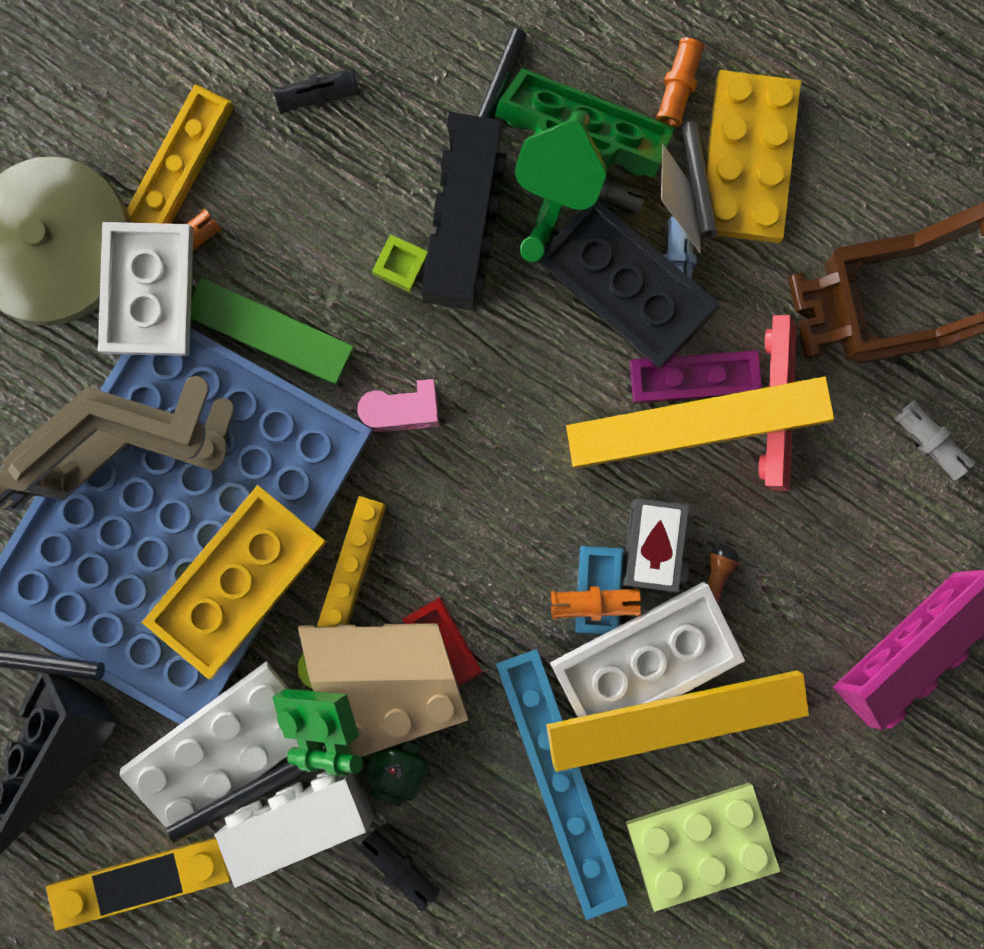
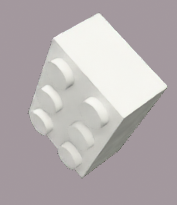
[214,771,375,888]

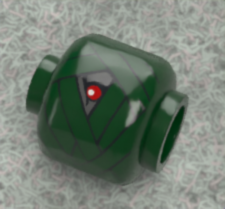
[364,740,429,807]

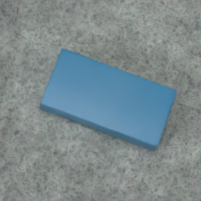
[575,546,624,634]

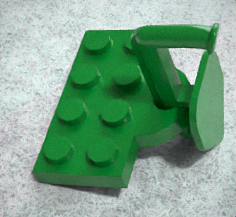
[495,68,675,262]

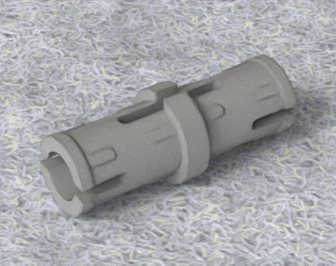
[894,400,975,481]

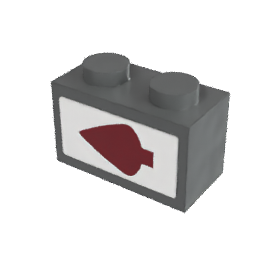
[622,498,694,593]

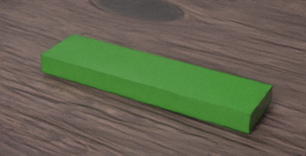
[191,278,355,386]

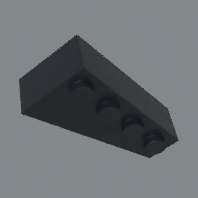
[422,112,507,311]

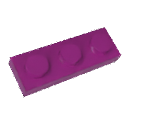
[629,350,762,404]

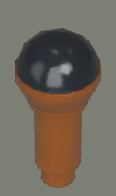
[707,545,739,604]

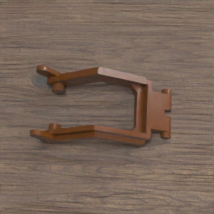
[788,202,984,364]

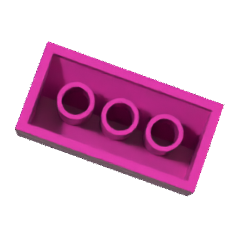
[832,570,984,730]

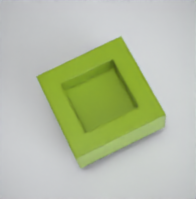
[372,234,428,293]

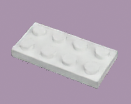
[550,582,745,717]
[120,661,299,827]

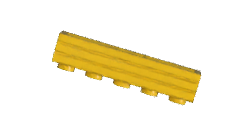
[317,496,387,627]

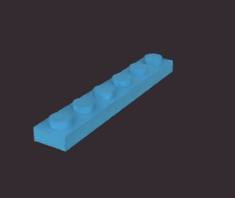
[496,649,628,920]

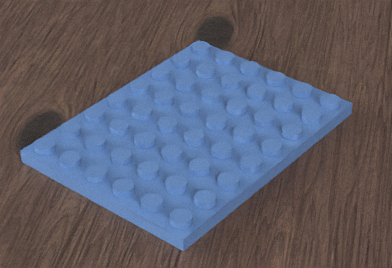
[0,328,373,725]

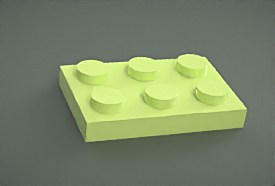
[625,783,780,912]

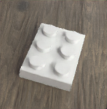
[98,222,193,356]

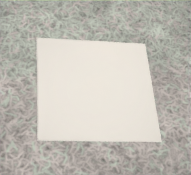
[661,144,700,253]

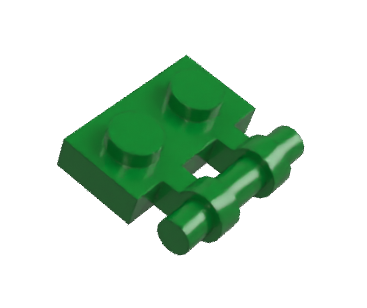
[272,689,363,777]

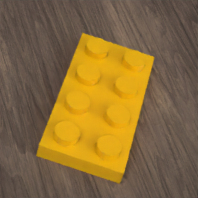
[706,70,801,244]
[141,485,327,680]

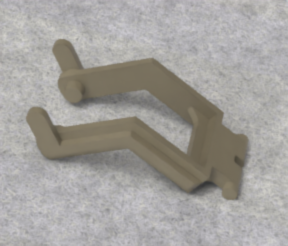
[0,376,235,512]

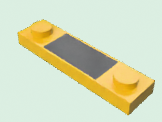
[46,837,231,931]

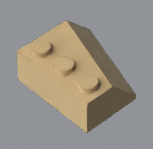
[298,623,468,757]

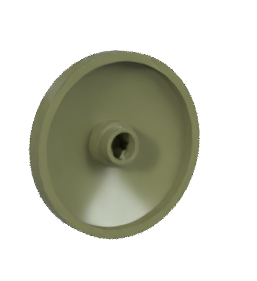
[0,157,131,325]

